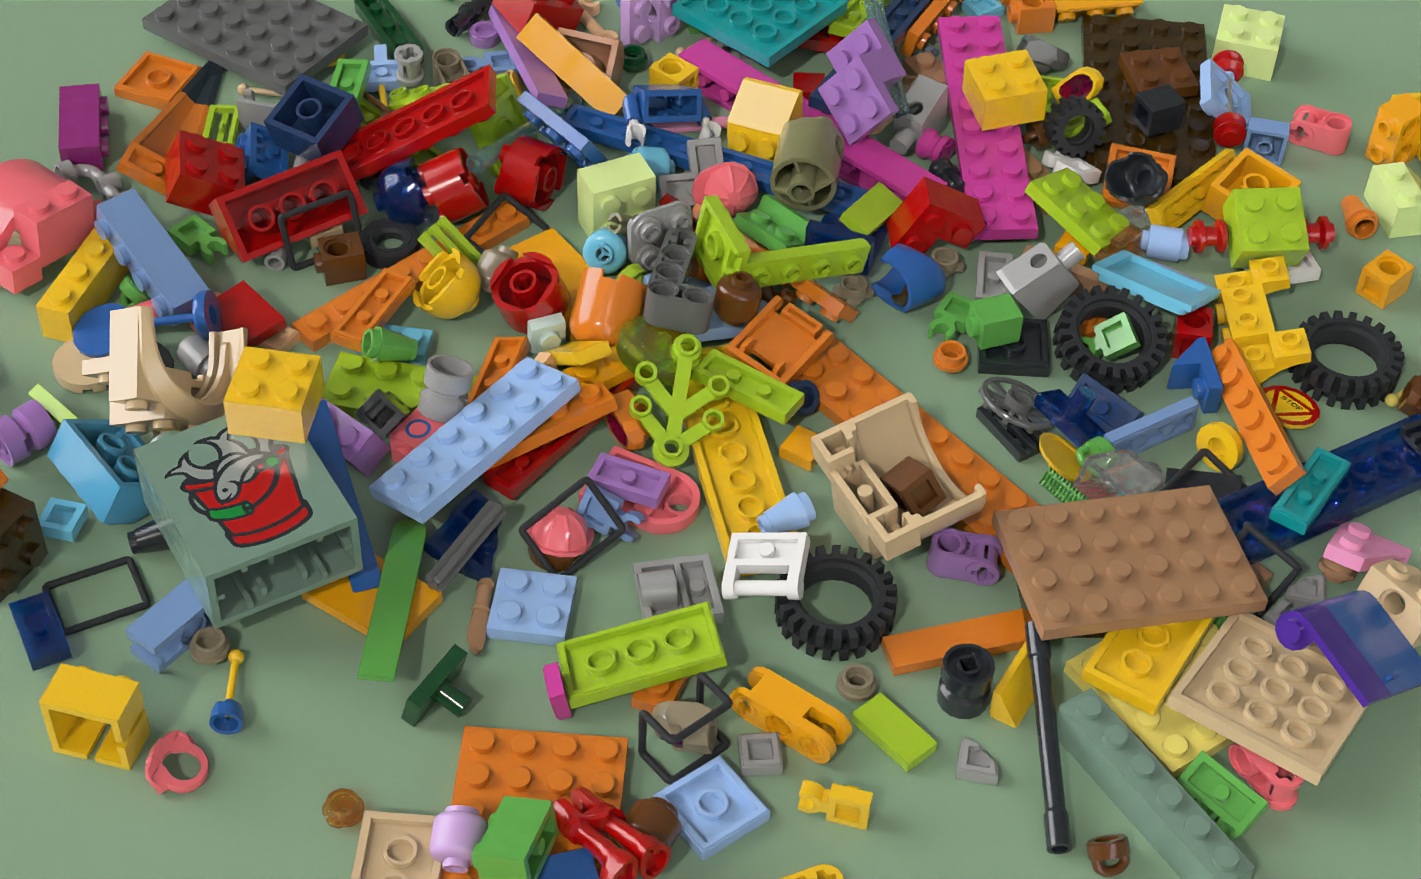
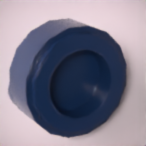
[788,379,820,416]

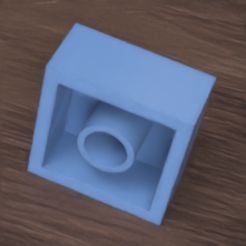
[1241,116,1290,167]

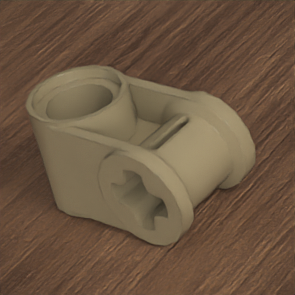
[432,48,471,87]

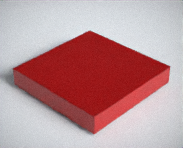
[187,280,287,347]

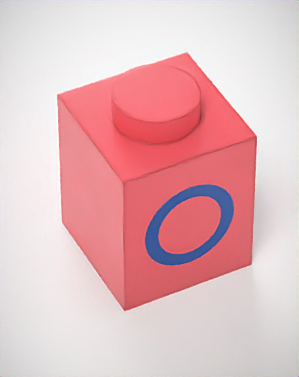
[389,408,446,463]

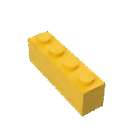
[36,227,129,342]

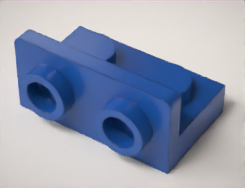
[235,122,288,186]

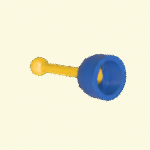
[209,649,244,735]

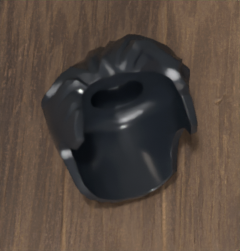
[1104,152,1168,206]

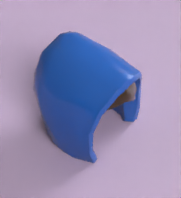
[871,244,946,312]

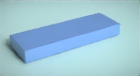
[1104,396,1199,463]

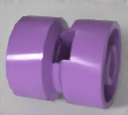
[0,399,57,467]

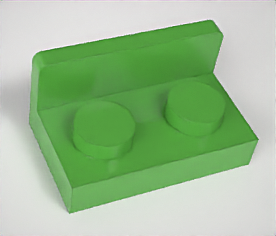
[733,194,816,251]

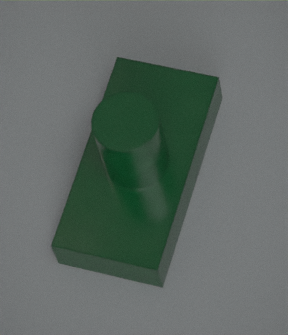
[401,644,473,727]

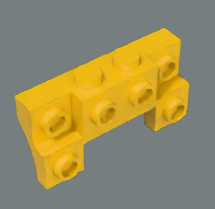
[1214,255,1311,384]

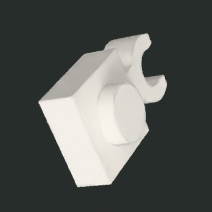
[1042,150,1101,184]

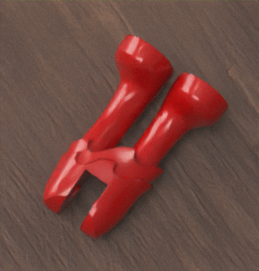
[553,786,671,879]

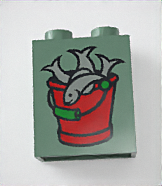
[133,414,363,629]

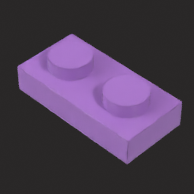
[586,452,671,510]

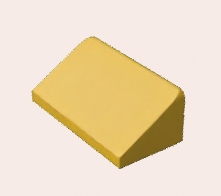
[989,641,1034,728]

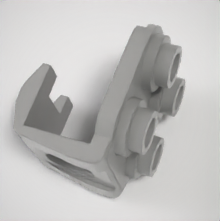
[626,201,693,272]

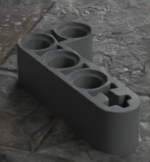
[643,227,714,335]

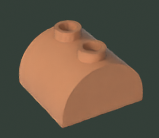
[553,27,624,98]

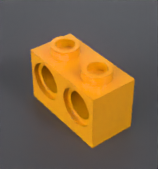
[1364,92,1421,165]

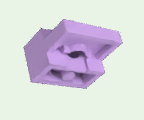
[620,0,680,46]

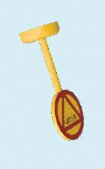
[1196,385,1320,472]

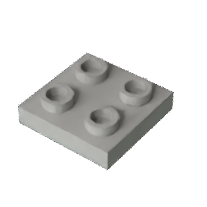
[632,553,724,623]

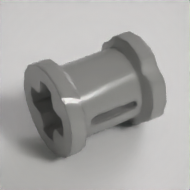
[394,43,425,87]

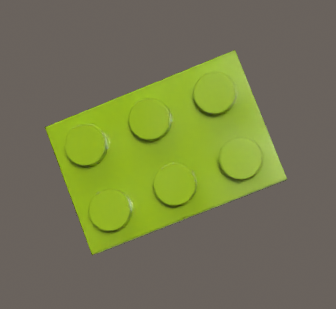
[1024,167,1138,257]

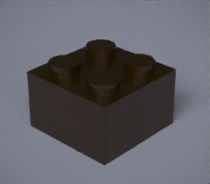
[0,488,48,603]

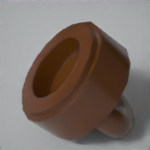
[1021,120,1050,151]
[1086,834,1131,877]

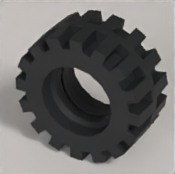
[1043,95,1107,158]

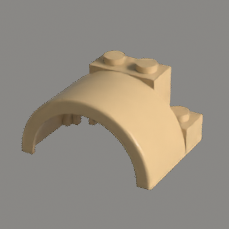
[810,392,986,561]

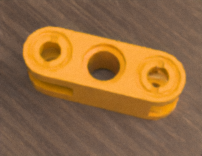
[729,666,853,764]

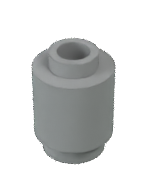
[176,334,209,378]

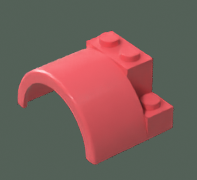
[0,159,103,295]

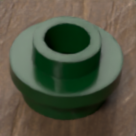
[623,44,648,72]

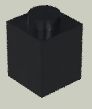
[1131,84,1186,137]

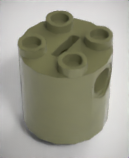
[770,116,844,211]

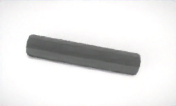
[425,500,505,592]

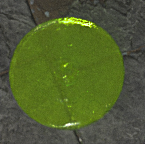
[616,316,703,386]

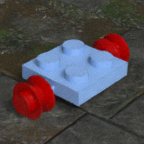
[1200,50,1252,147]

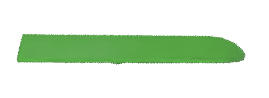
[357,517,426,683]

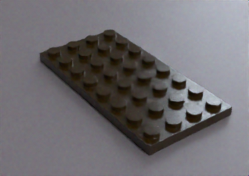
[1081,14,1215,189]

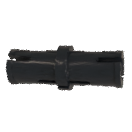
[445,0,493,37]

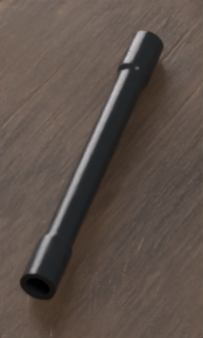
[1024,621,1072,854]

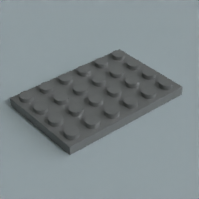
[142,0,369,96]

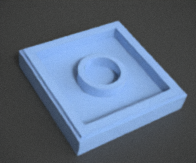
[653,755,771,861]

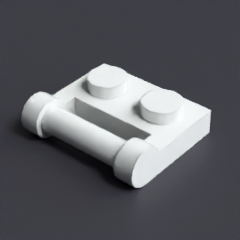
[722,532,810,600]

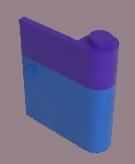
[1275,590,1421,708]

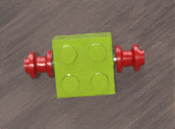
[1186,187,1335,268]

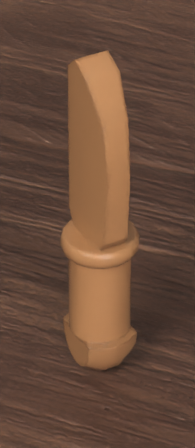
[467,577,495,655]

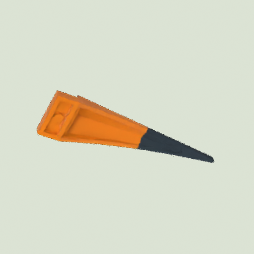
[116,60,225,196]

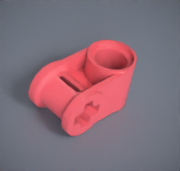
[1288,104,1352,156]
[1228,743,1304,811]

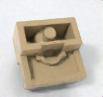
[1357,558,1421,648]

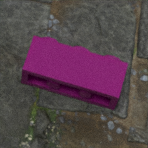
[58,83,110,171]

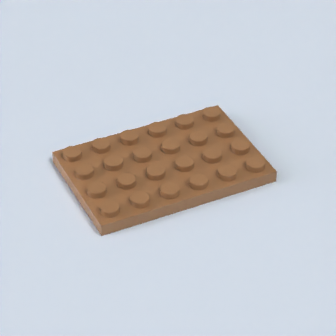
[991,485,1268,641]

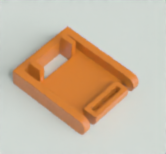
[725,295,834,385]

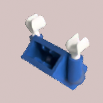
[622,84,722,147]

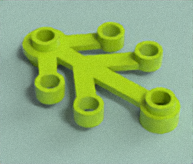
[629,334,730,468]

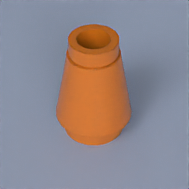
[1341,195,1378,239]

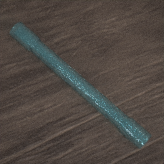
[466,90,582,174]

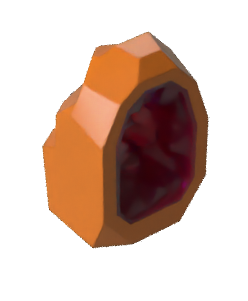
[604,389,650,450]

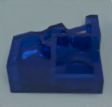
[424,489,502,581]

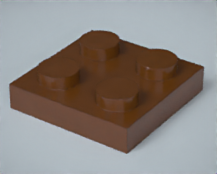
[1118,47,1200,97]

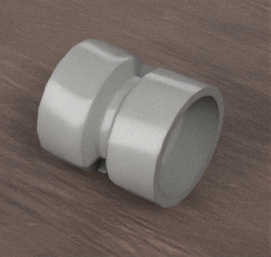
[418,354,475,423]

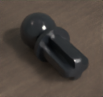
[928,158,965,193]

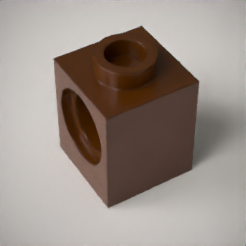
[313,231,367,286]
[879,456,947,517]

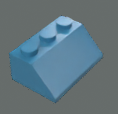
[47,419,150,525]

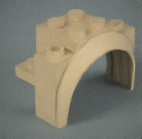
[82,306,248,438]

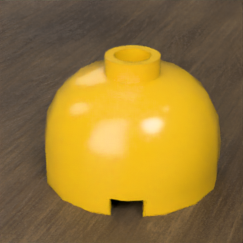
[413,248,481,320]

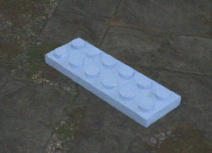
[369,357,581,524]

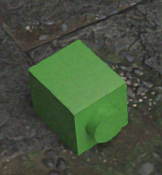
[965,293,1024,350]

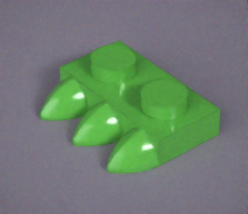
[1176,750,1269,841]

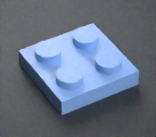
[486,568,577,646]

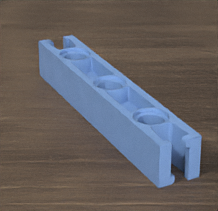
[126,579,214,674]

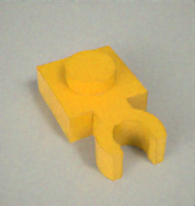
[797,780,873,830]

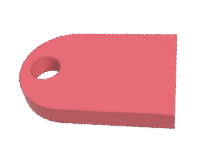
[578,445,700,534]

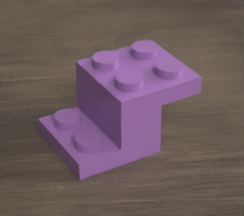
[818,18,906,145]

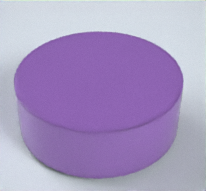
[469,21,501,49]

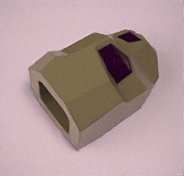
[651,701,718,754]

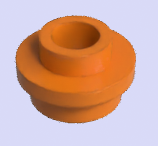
[933,340,968,373]

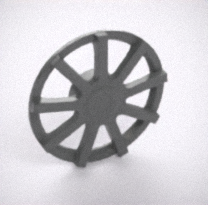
[978,376,1055,434]

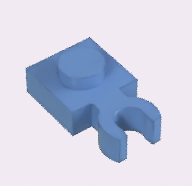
[462,50,519,76]
[577,485,646,542]

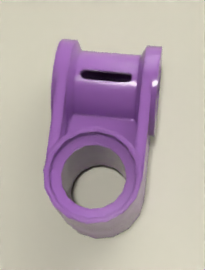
[926,528,1003,586]

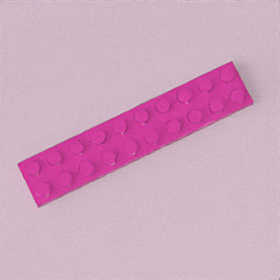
[937,15,1038,240]

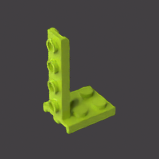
[387,73,539,176]
[695,195,871,291]

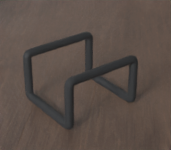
[1236,522,1303,618]
[638,672,733,785]

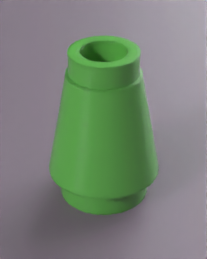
[361,326,418,362]

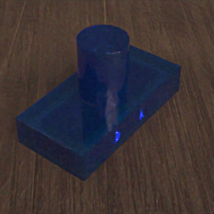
[1034,386,1106,448]

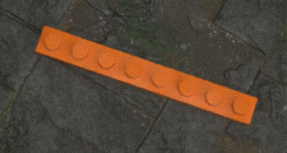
[291,201,530,352]

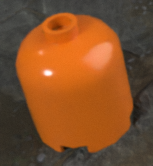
[569,267,647,347]

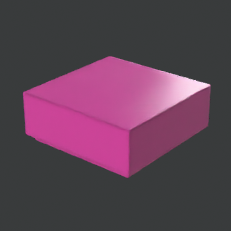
[543,662,572,720]

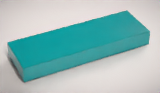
[1269,447,1351,535]

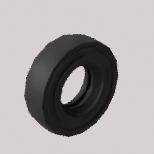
[360,217,421,269]

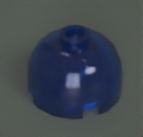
[373,157,433,226]

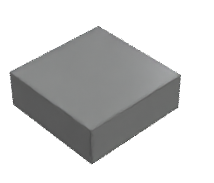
[737,732,783,777]

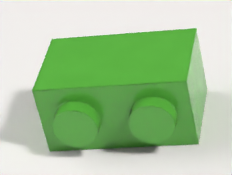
[472,796,559,879]

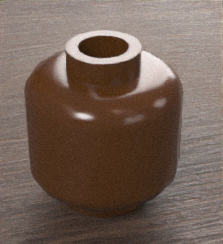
[713,271,762,326]
[624,797,681,851]

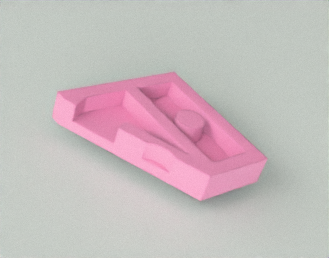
[1323,521,1413,572]

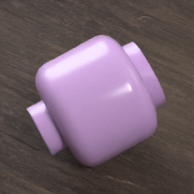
[429,805,488,873]

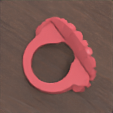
[145,730,209,795]

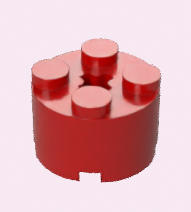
[494,135,567,211]
[417,147,489,224]
[490,252,571,334]

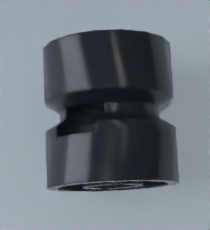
[937,644,995,719]

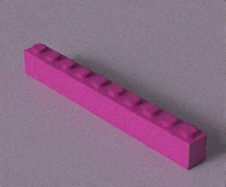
[678,38,948,201]

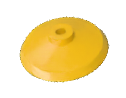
[1039,432,1092,483]

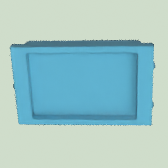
[1092,250,1221,315]

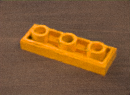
[1054,0,1143,23]

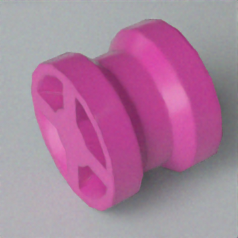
[915,128,955,162]

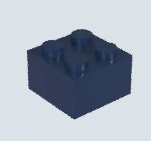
[264,73,365,161]

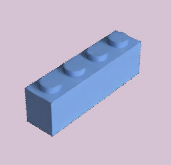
[94,188,210,327]

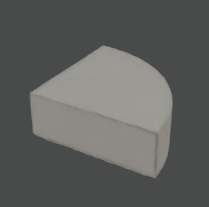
[1284,575,1326,608]
[956,737,998,786]

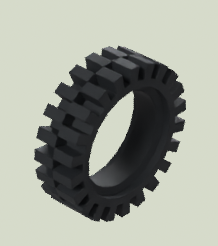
[1052,285,1168,394]
[1288,310,1405,410]
[774,545,898,661]

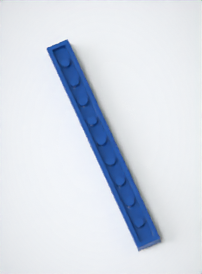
[563,103,869,215]

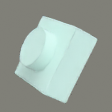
[527,312,566,354]

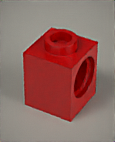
[1171,307,1213,359]

